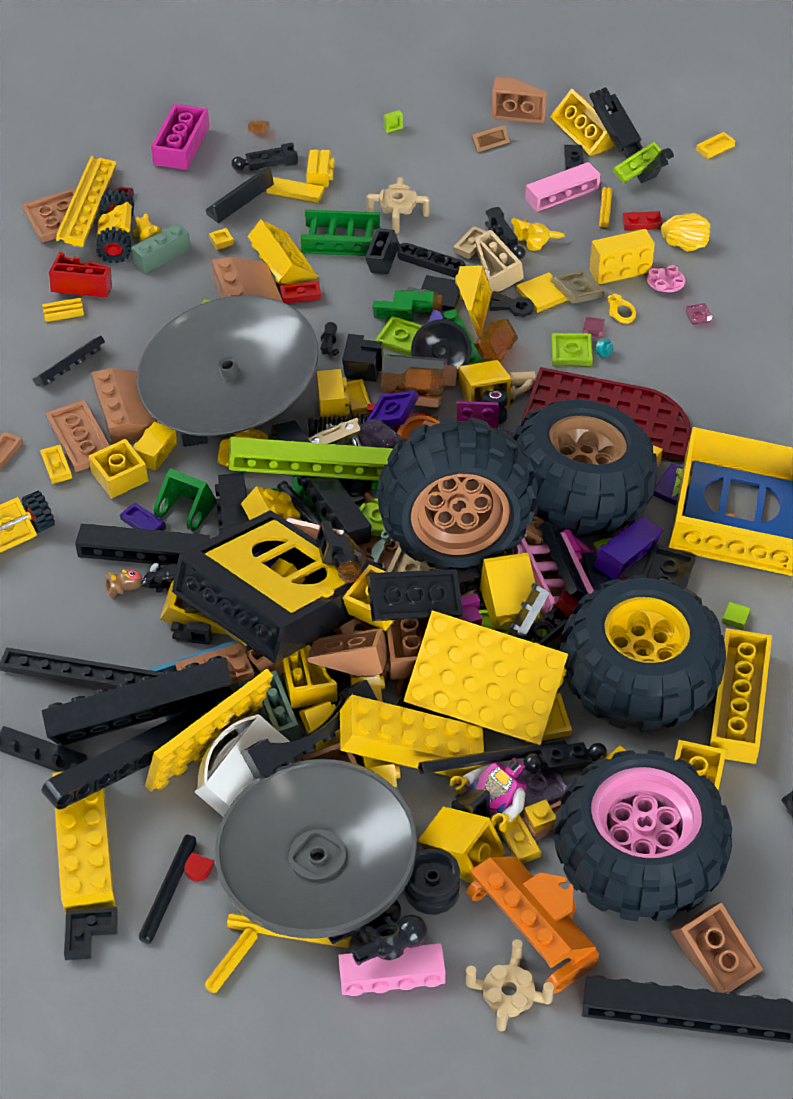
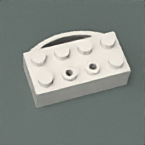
[195,715,290,817]

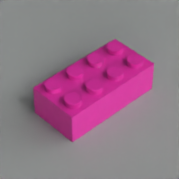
[151,104,210,170]

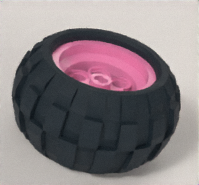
[554,750,733,922]

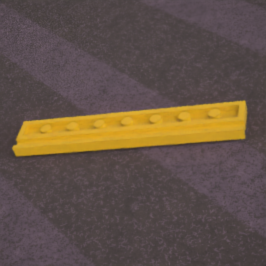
[56,156,117,247]

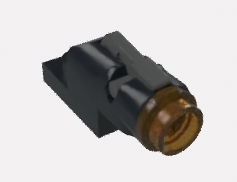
[316,520,362,583]

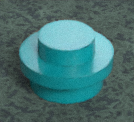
[596,338,613,358]

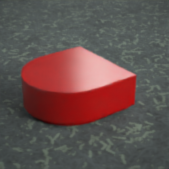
[185,852,215,882]

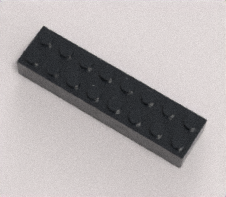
[41,656,240,746]

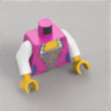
[450,758,527,831]

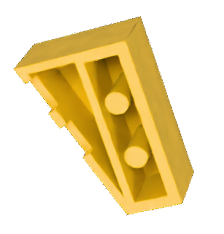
[281,645,338,709]

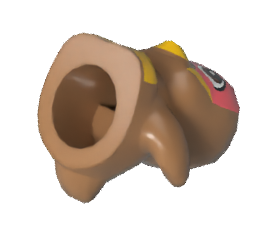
[105,569,142,599]

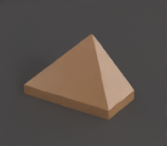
[471,125,510,153]

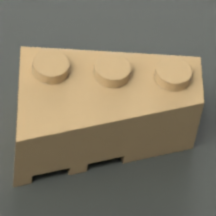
[475,230,524,295]

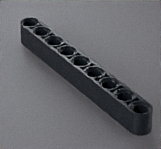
[41,702,218,810]

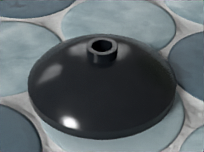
[411,319,472,375]

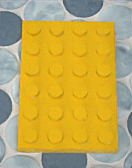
[403,611,568,745]
[145,669,273,792]

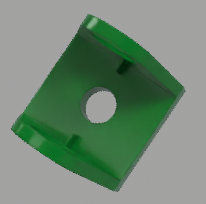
[153,468,216,531]

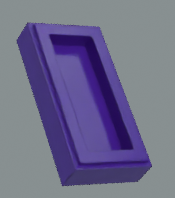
[120,502,166,531]

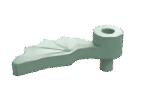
[371,530,391,565]

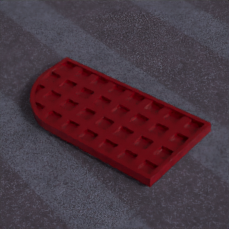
[521,367,691,461]

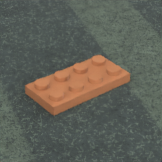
[45,400,110,472]

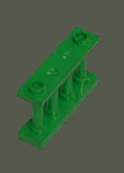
[300,209,380,256]

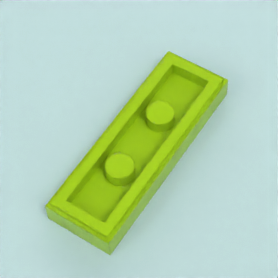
[612,142,661,184]

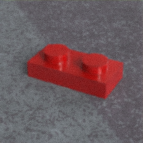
[622,211,662,231]
[280,281,322,304]

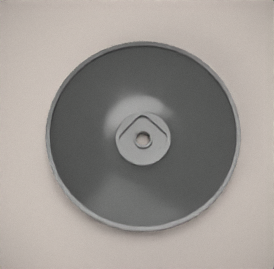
[215,759,417,939]

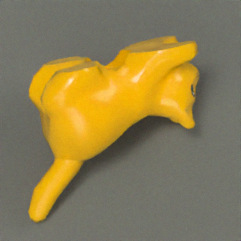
[132,213,163,242]
[511,218,565,251]

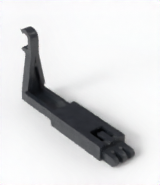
[589,87,674,183]

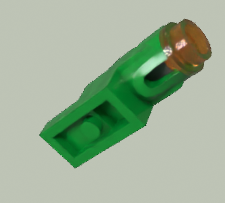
[372,287,443,321]

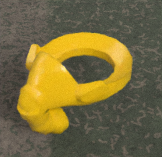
[607,294,636,324]

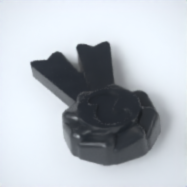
[490,291,534,317]

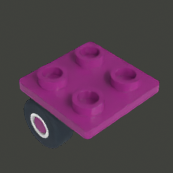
[456,389,508,430]

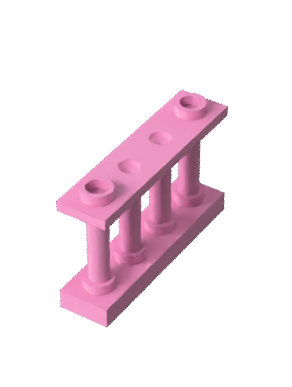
[511,533,594,616]

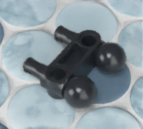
[328,900,428,966]

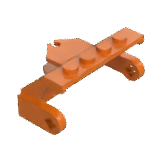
[466,856,599,994]

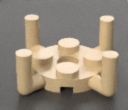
[366,177,430,234]
[465,939,554,1031]

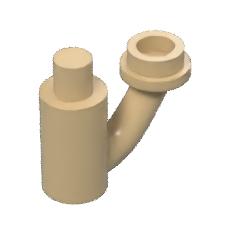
[510,371,535,401]

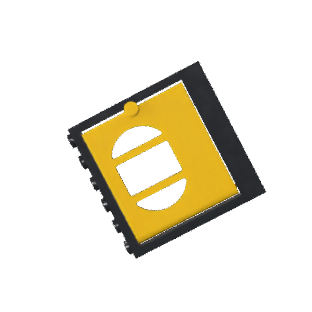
[171,510,364,664]

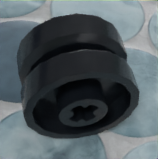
[405,849,460,915]

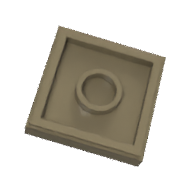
[551,270,605,304]

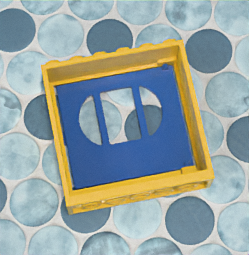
[669,427,793,576]

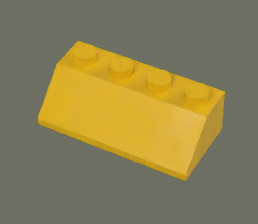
[550,89,615,156]
[247,219,319,285]

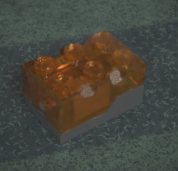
[380,354,448,397]

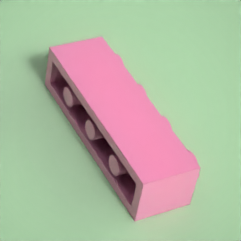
[525,162,601,212]
[338,943,445,996]

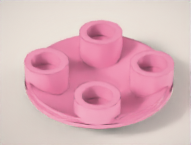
[647,265,686,292]

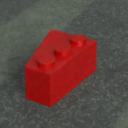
[49,252,112,298]

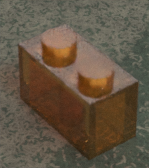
[474,318,518,362]

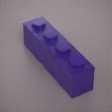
[593,516,664,580]

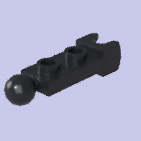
[231,142,298,171]
[485,207,526,259]

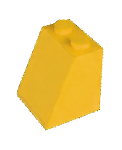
[458,360,511,408]
[479,552,541,630]
[417,806,506,884]

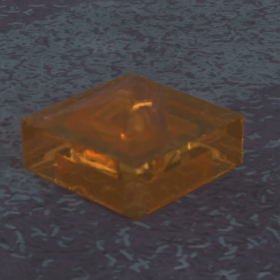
[248,120,270,133]

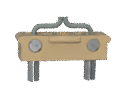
[308,418,364,446]

